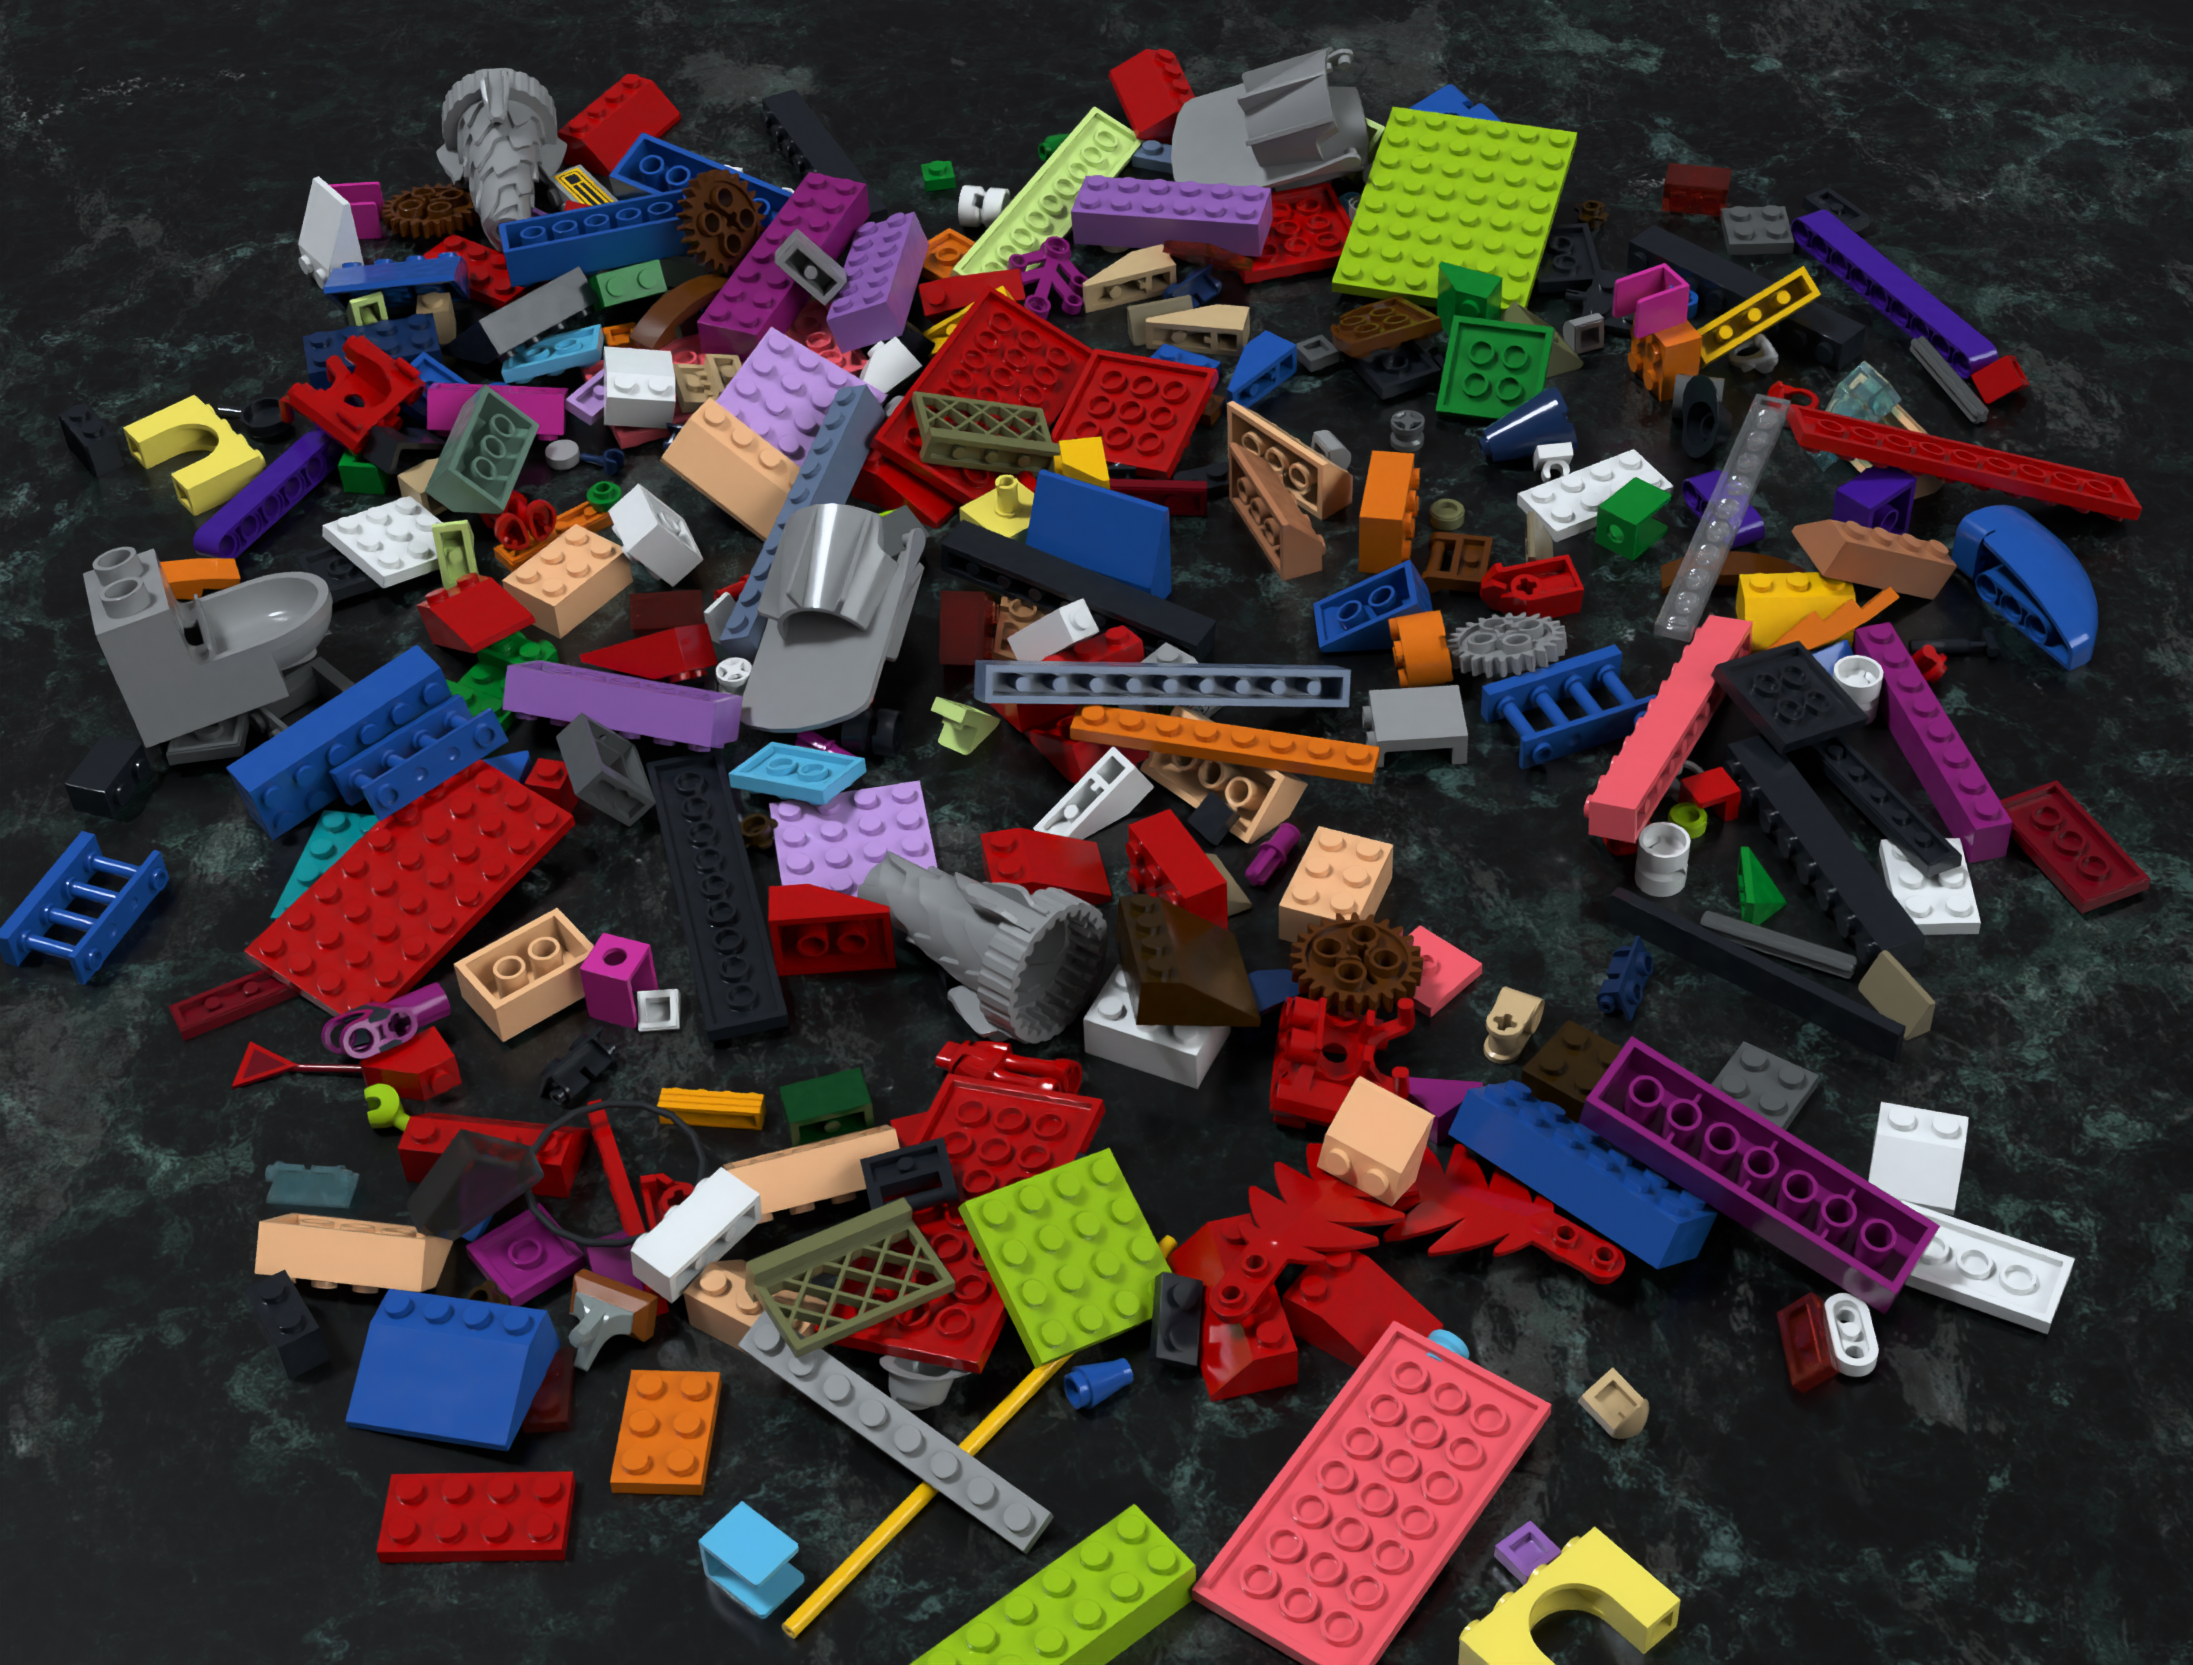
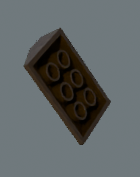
[1115,894,1261,1027]

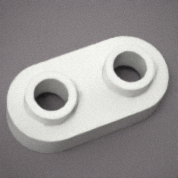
[1822,1293,1879,1377]

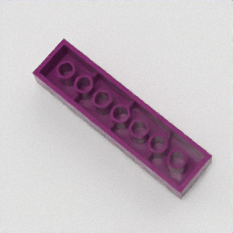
[697,172,870,363]
[1579,1036,1940,1314]

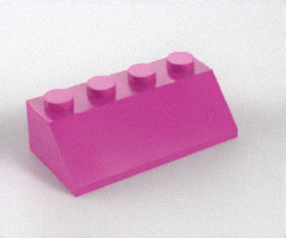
[427,382,568,441]

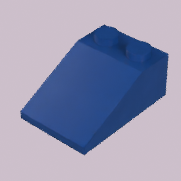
[1313,559,1433,653]

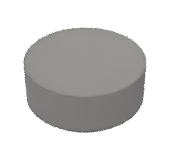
[545,440,580,470]

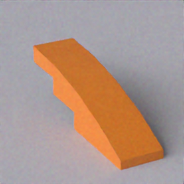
[160,558,241,600]
[1765,586,1900,651]

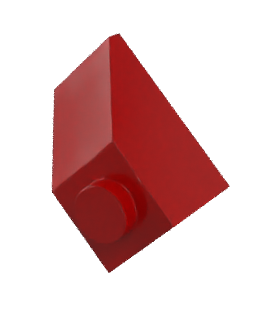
[524,758,580,814]
[359,1026,462,1101]

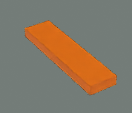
[493,501,614,572]

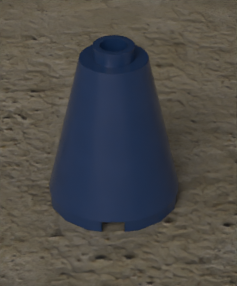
[1478,386,1578,463]

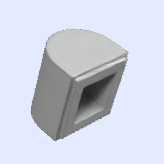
[1563,313,1604,355]
[1311,430,1351,470]

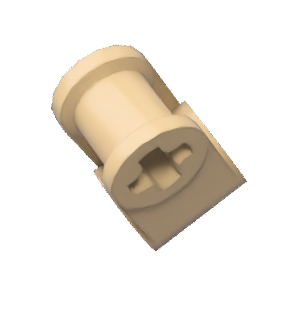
[1483,986,1545,1064]

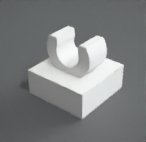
[1532,442,1573,483]

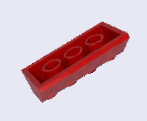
[1108,49,1196,144]
[558,73,681,177]
[988,625,1145,733]
[397,1112,591,1198]
[1166,1213,1298,1402]

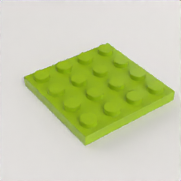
[958,1148,1172,1369]

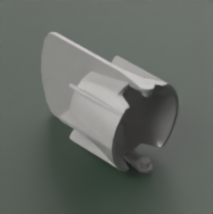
[1171,47,1369,192]
[740,504,926,733]

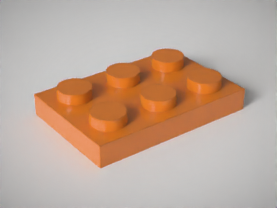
[610,1370,722,1495]

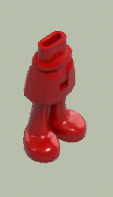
[479,489,557,550]
[935,1040,1082,1095]

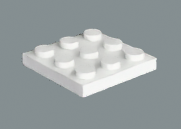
[322,496,443,589]

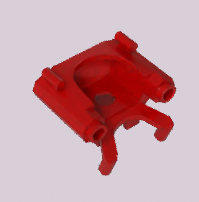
[279,335,426,456]
[1269,996,1415,1130]

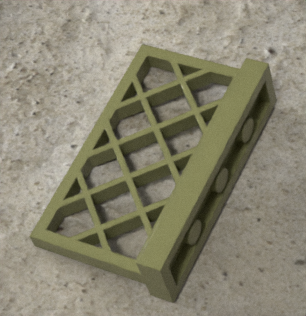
[912,391,1060,477]
[745,1197,955,1358]

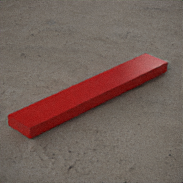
[587,1099,669,1316]

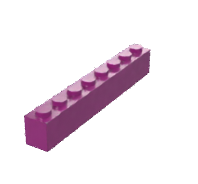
[1851,622,2013,863]

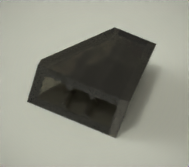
[406,1129,544,1241]

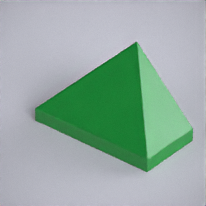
[1737,847,1788,926]

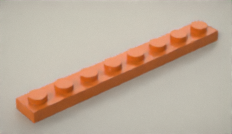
[1070,704,1380,784]

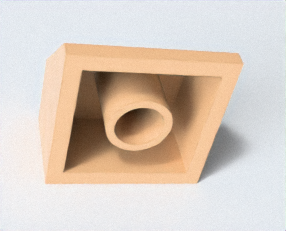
[1317,1076,1435,1207]

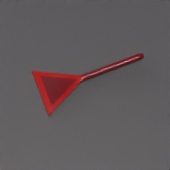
[232,1041,362,1089]

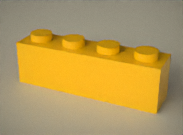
[1697,266,1821,370]

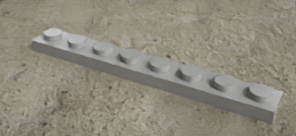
[738,1310,1054,1555]

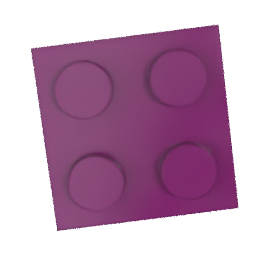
[466,1203,587,1307]

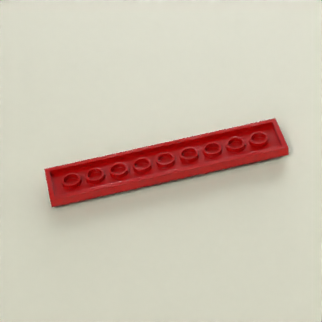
[1786,404,2142,521]

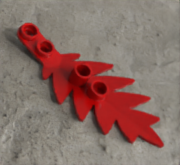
[1209,1143,1419,1324]
[1316,1143,1625,1284]

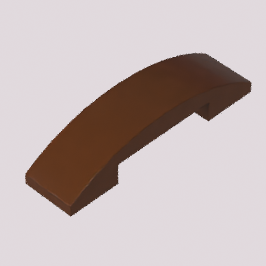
[629,274,729,350]
[1660,551,1806,596]

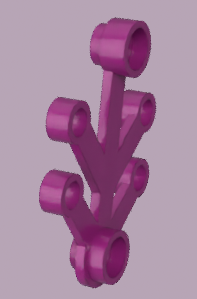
[1007,236,1088,320]

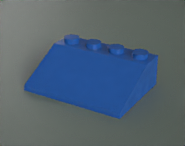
[323,252,471,313]
[1026,469,1172,600]
[345,1289,561,1451]

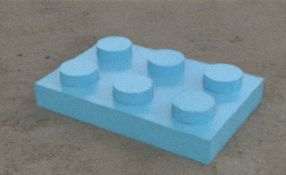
[501,324,604,384]
[728,742,867,805]

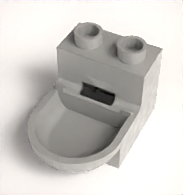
[83,547,333,748]

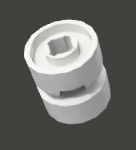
[958,185,1011,229]
[1833,655,1884,725]
[1634,822,1691,897]

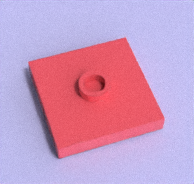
[1406,926,1482,1018]

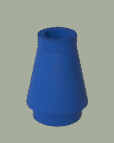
[1063,1358,1133,1409]

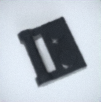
[860,1137,961,1213]

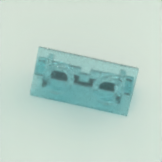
[265,1161,360,1209]

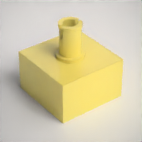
[959,475,1035,544]

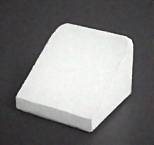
[704,592,736,644]
[637,989,681,1032]

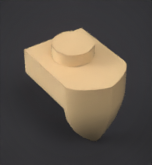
[1578,1368,1649,1439]

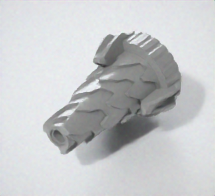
[436,68,567,251]
[857,851,1108,1044]

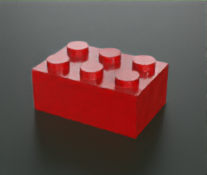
[1125,809,1228,930]

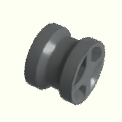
[1390,410,1425,453]

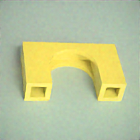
[123,395,266,516]
[1458,1527,1681,1665]

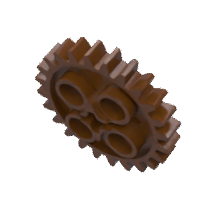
[676,169,767,276]
[382,183,481,239]
[1289,912,1424,1018]

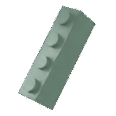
[425,384,539,514]

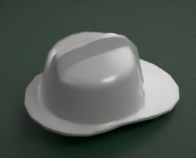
[880,1355,972,1410]

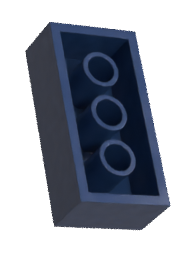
[302,313,444,391]

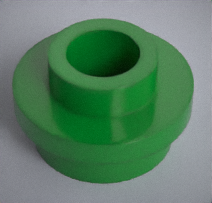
[587,481,622,513]

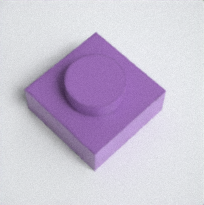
[1494,1521,1561,1585]

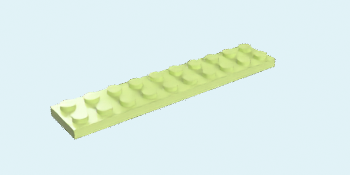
[949,106,1145,287]

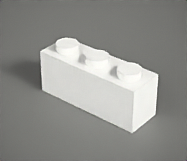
[630,1167,762,1303]

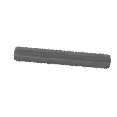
[1910,336,1989,424]
[1700,910,1857,979]

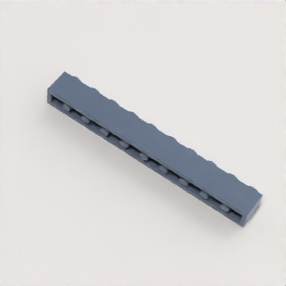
[719,384,886,666]
[974,660,1351,707]

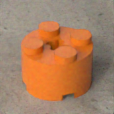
[1388,610,1453,689]

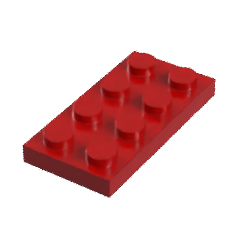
[423,234,549,309]
[376,1471,576,1563]

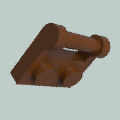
[1421,532,1493,593]

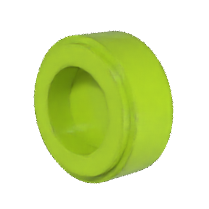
[1667,802,1707,839]

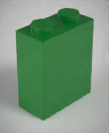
[588,259,667,312]

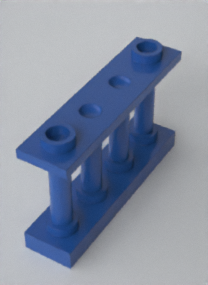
[1481,645,1657,770]
[329,694,509,821]
[0,831,170,985]

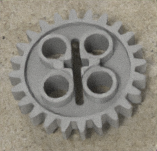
[1446,612,1567,678]

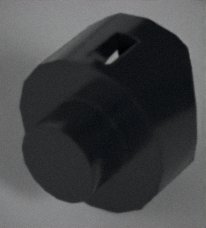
[889,320,935,364]

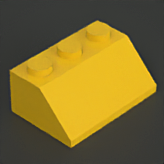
[1053,436,1110,490]
[1735,572,1856,654]

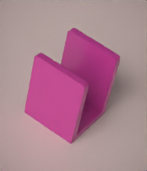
[328,182,385,239]
[1612,263,1690,338]
[579,933,659,1029]

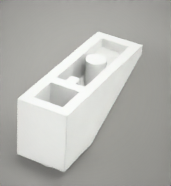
[859,336,922,401]
[1033,746,1154,840]

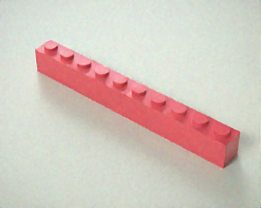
[1584,615,1753,843]

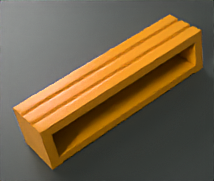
[657,1087,767,1130]

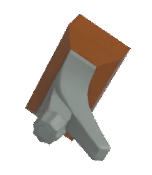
[568,1268,658,1372]

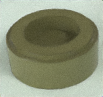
[1429,499,1465,531]

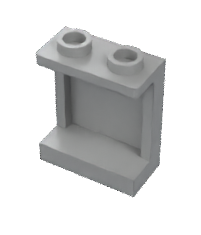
[1362,685,1468,767]

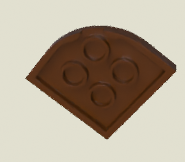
[1330,296,1442,359]

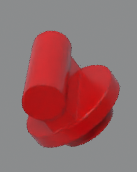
[1911,644,1948,684]

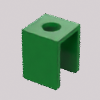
[1595,477,1672,561]

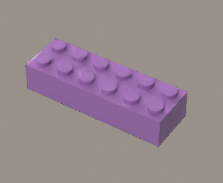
[1071,175,1273,257]
[826,211,929,353]
[503,660,743,752]

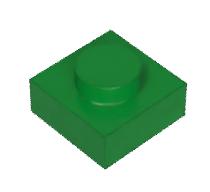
[921,160,956,192]

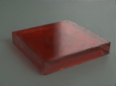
[1163,240,1254,272]

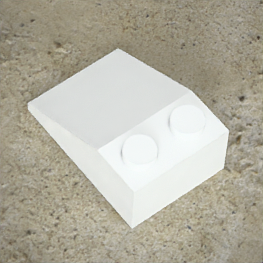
[298,176,364,289]
[604,346,676,429]

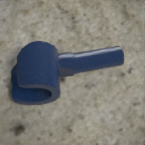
[579,449,624,475]

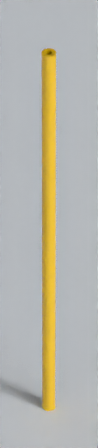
[781,1235,1178,1639]

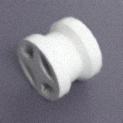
[716,657,752,696]

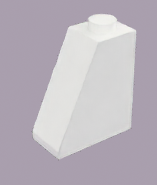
[1007,598,1100,661]

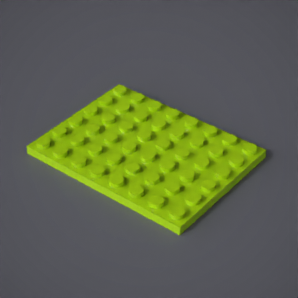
[1332,107,1577,315]

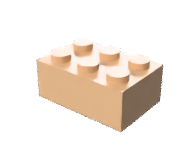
[502,524,633,639]
[1279,826,1393,942]
[454,908,594,1042]

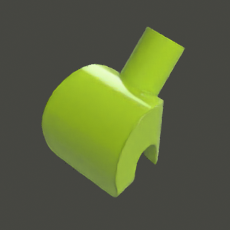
[364,1084,410,1132]

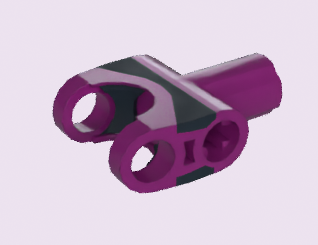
[321,982,450,1059]

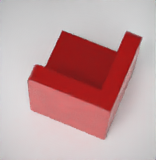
[1971,355,2030,404]
[1678,766,1741,823]

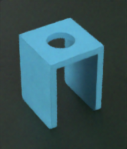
[698,1501,804,1619]

